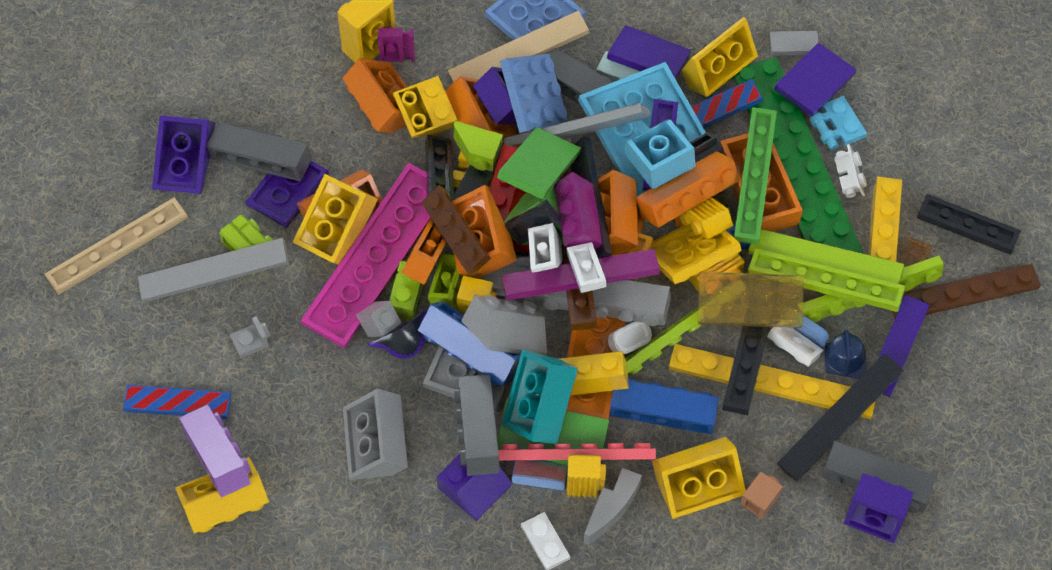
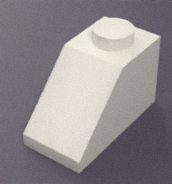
[528,223,563,273]

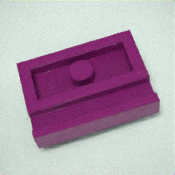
[378,27,415,62]

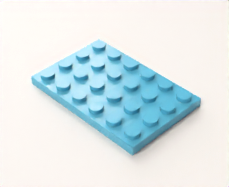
[578,62,734,223]

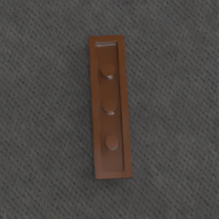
[421,185,491,275]

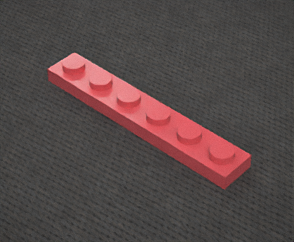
[498,443,656,460]

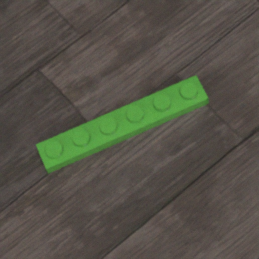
[734,107,777,245]

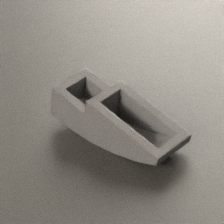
[583,468,642,545]

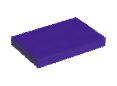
[607,25,691,79]
[774,42,857,117]
[245,161,329,228]

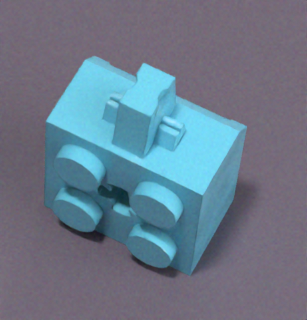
[625,119,696,189]

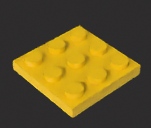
[650,226,742,284]

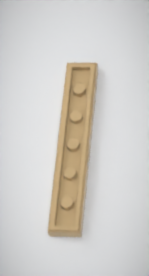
[448,10,589,83]
[45,197,188,295]

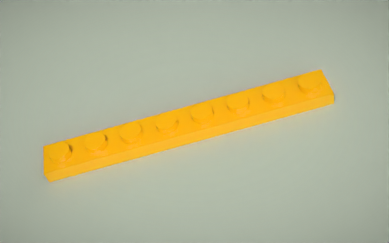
[669,344,875,419]

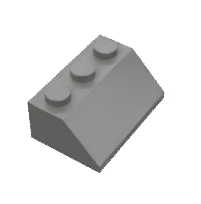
[461,295,547,355]
[343,388,408,480]

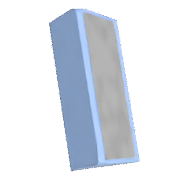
[512,460,568,490]

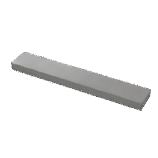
[503,103,650,147]
[138,238,289,302]

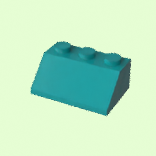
[502,349,578,444]

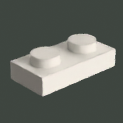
[567,242,606,293]
[767,321,823,367]
[521,512,570,570]

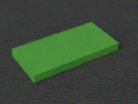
[497,127,581,199]
[497,398,609,465]

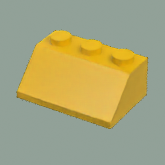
[337,0,396,62]
[682,17,758,97]
[293,174,378,265]
[652,437,746,519]
[175,457,269,534]

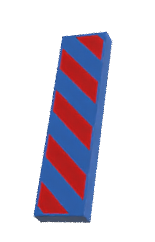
[691,79,763,128]
[123,385,231,419]

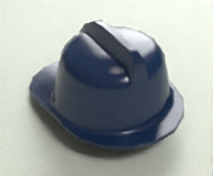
[824,330,867,379]

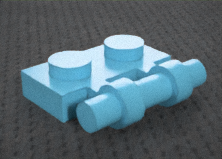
[809,96,867,151]

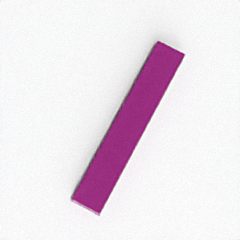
[502,249,660,301]

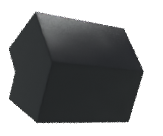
[690,132,722,163]

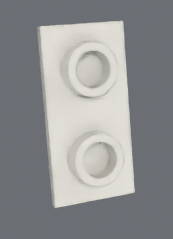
[834,144,867,198]

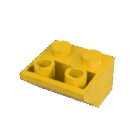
[393,76,457,138]

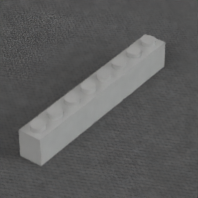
[480,265,671,326]

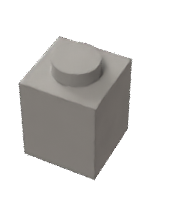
[356,301,402,337]

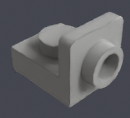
[230,316,271,359]

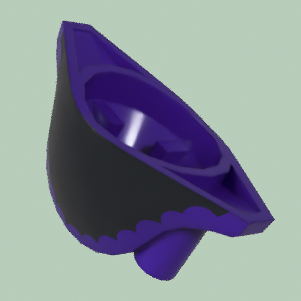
[367,310,427,359]

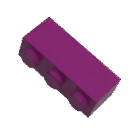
[554,172,602,250]

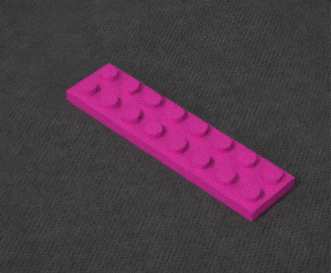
[301,163,431,349]

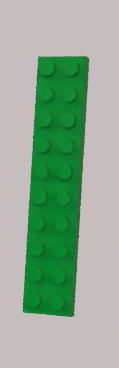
[733,57,864,254]

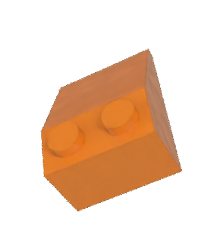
[453,185,517,279]

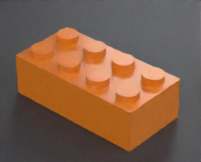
[720,133,803,232]

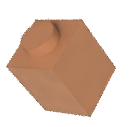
[741,472,783,519]

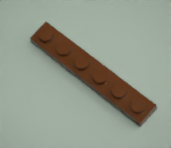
[892,264,1041,319]

